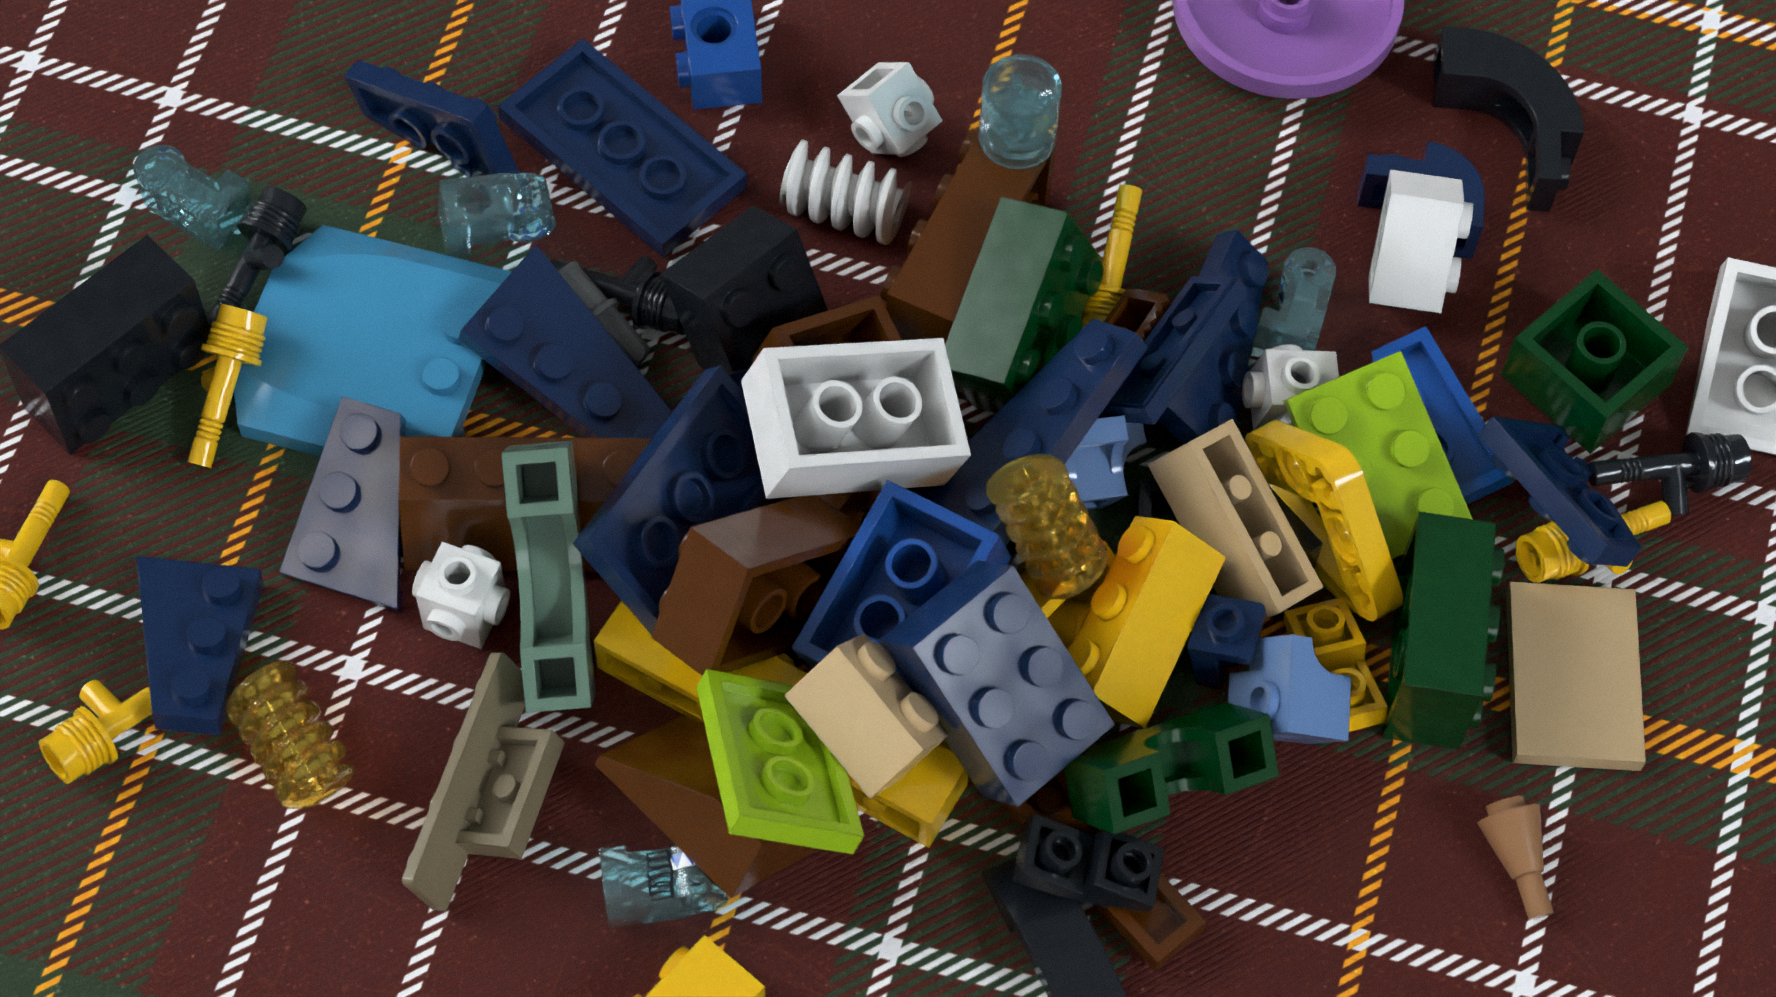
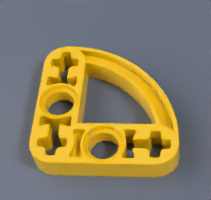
[1245,420,1403,621]

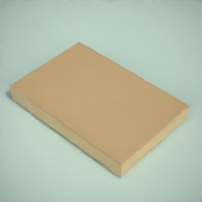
[1506,582,1646,771]

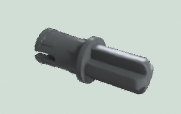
[558,261,650,367]

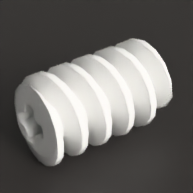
[779,139,912,245]

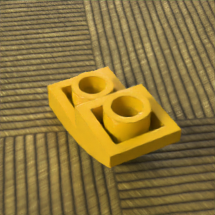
[1283,597,1388,732]

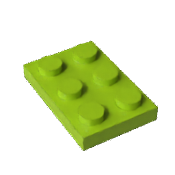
[1283,351,1473,559]
[696,669,864,855]

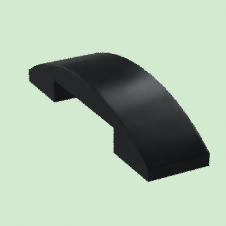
[982,857,1127,997]

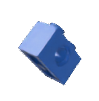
[670,0,762,110]

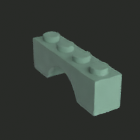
[501,440,596,713]

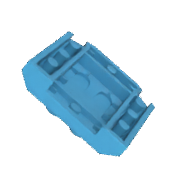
[234,225,511,457]

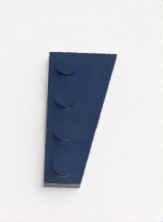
[1158,230,1268,445]
[458,245,672,438]
[915,318,1148,546]

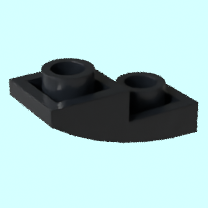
[1012,813,1164,911]

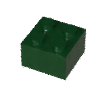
[1501,269,1689,454]

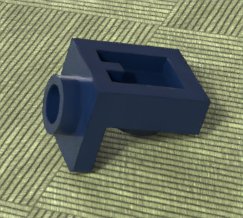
[1188,594,1266,689]

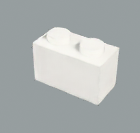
[1369,170,1473,313]

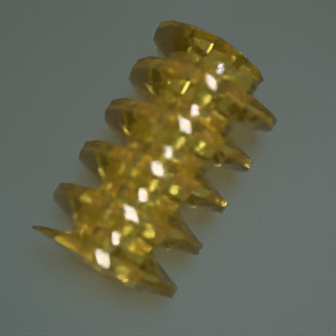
[986,454,1108,600]
[226,660,356,809]

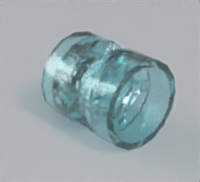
[978,54,1062,169]

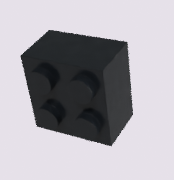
[660,205,828,374]

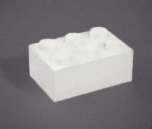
[741,338,971,499]

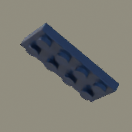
[498,38,747,257]
[573,365,766,635]

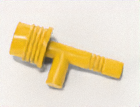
[1081,184,1142,329]
[187,304,268,468]
[0,480,70,629]
[1516,501,1671,583]
[39,680,152,784]

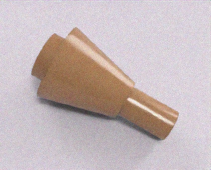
[1477,796,1554,920]

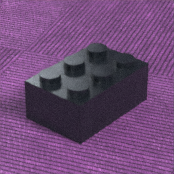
[0,235,210,455]

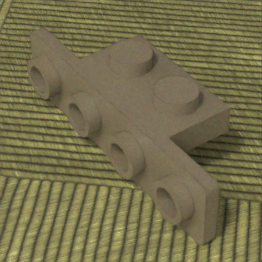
[402,652,565,911]

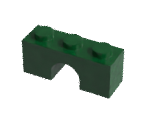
[1064,702,1279,834]

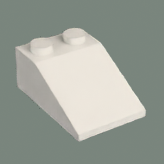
[1686,257,1776,455]

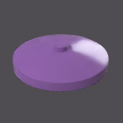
[1173,0,1404,99]

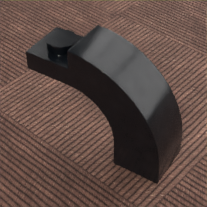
[1433,26,1584,212]

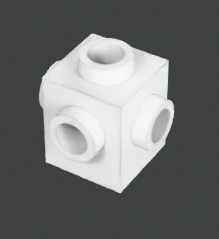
[837,62,942,157]
[1242,344,1339,430]
[412,542,510,649]

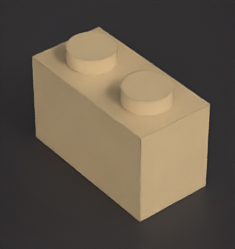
[785,633,949,799]

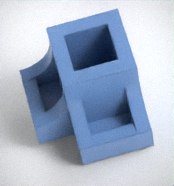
[1060,415,1146,512]
[1228,634,1351,744]

